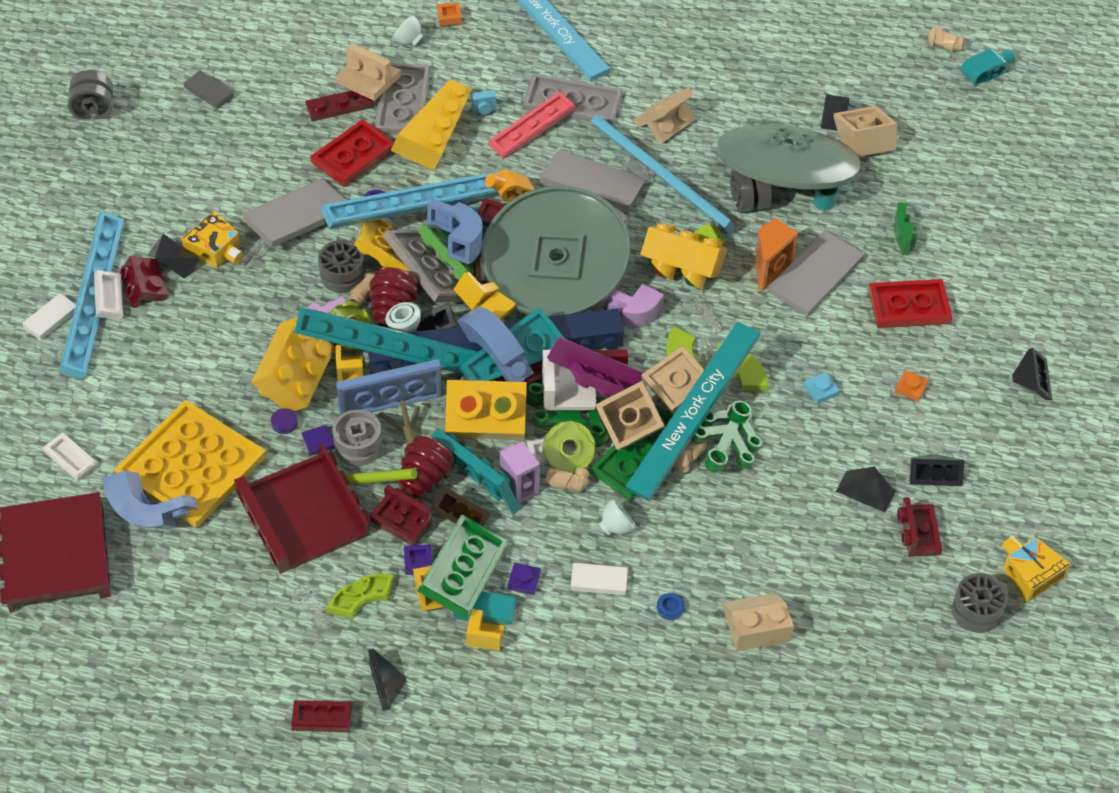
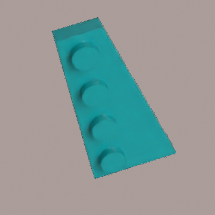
[458,306,565,381]
[431,428,521,515]

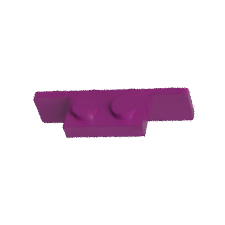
[547,337,644,397]

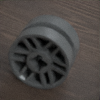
[68,70,113,120]
[730,169,772,212]
[318,240,365,293]
[952,573,1008,633]

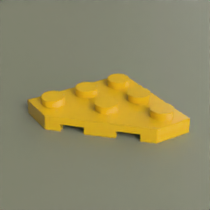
[354,219,419,283]

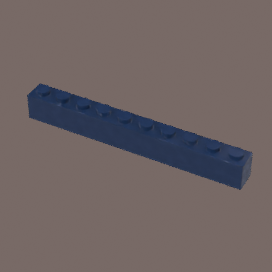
[367,308,624,374]

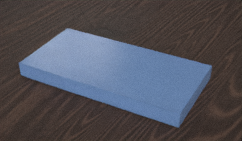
[336,359,442,415]

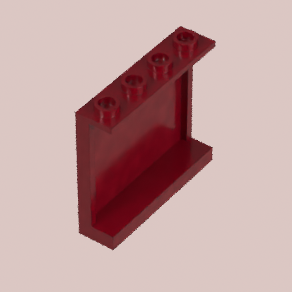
[234,443,372,574]
[0,492,112,613]

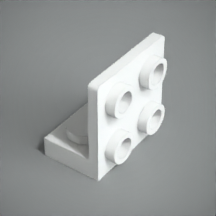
[542,350,596,411]

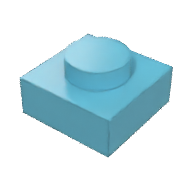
[471,90,496,115]
[804,372,840,404]

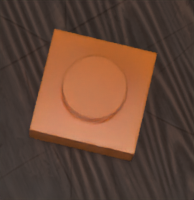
[437,2,462,26]
[895,370,929,402]

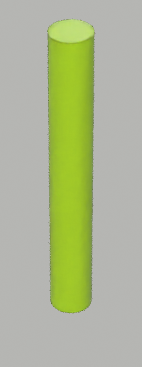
[346,468,417,485]

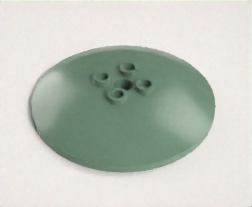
[717,124,861,189]
[481,186,631,316]

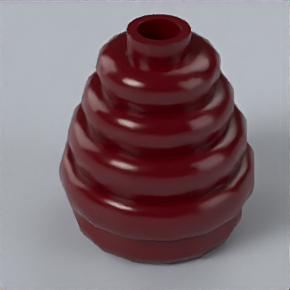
[369,267,419,328]
[398,436,455,499]

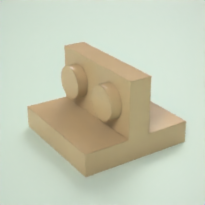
[336,43,401,101]
[633,87,696,143]
[641,346,704,415]

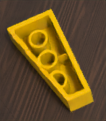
[391,79,472,170]

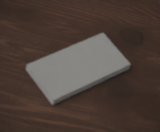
[375,63,430,135]
[522,74,623,126]
[540,150,647,213]
[243,178,345,248]
[383,230,464,302]
[767,230,865,317]

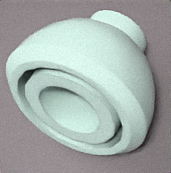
[393,16,424,46]
[385,302,421,333]
[599,499,635,536]

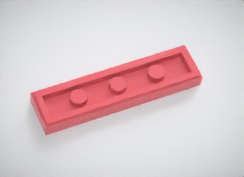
[488,91,575,159]

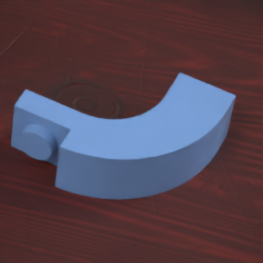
[427,199,482,264]
[457,306,534,382]
[102,470,198,529]

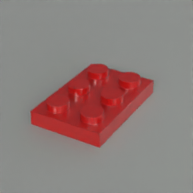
[310,119,394,187]
[868,279,953,328]

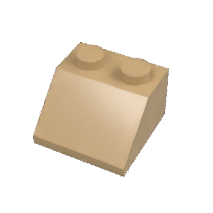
[834,106,898,158]
[595,381,665,451]
[722,593,794,651]

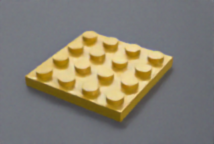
[114,400,267,529]

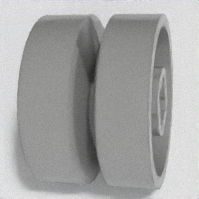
[332,409,382,466]

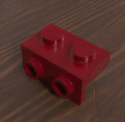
[120,256,169,308]
[369,485,432,545]
[897,497,943,557]

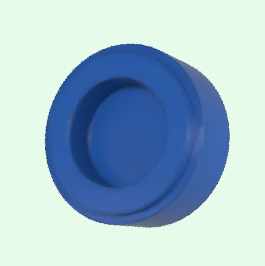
[656,593,684,620]

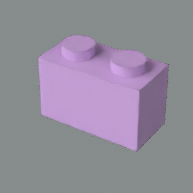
[500,441,540,503]

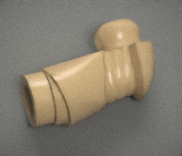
[928,26,964,52]
[348,273,375,308]
[674,440,707,473]
[545,468,590,493]

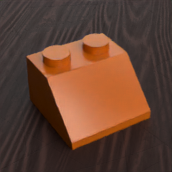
[755,218,798,291]

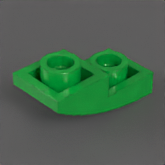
[894,202,917,255]

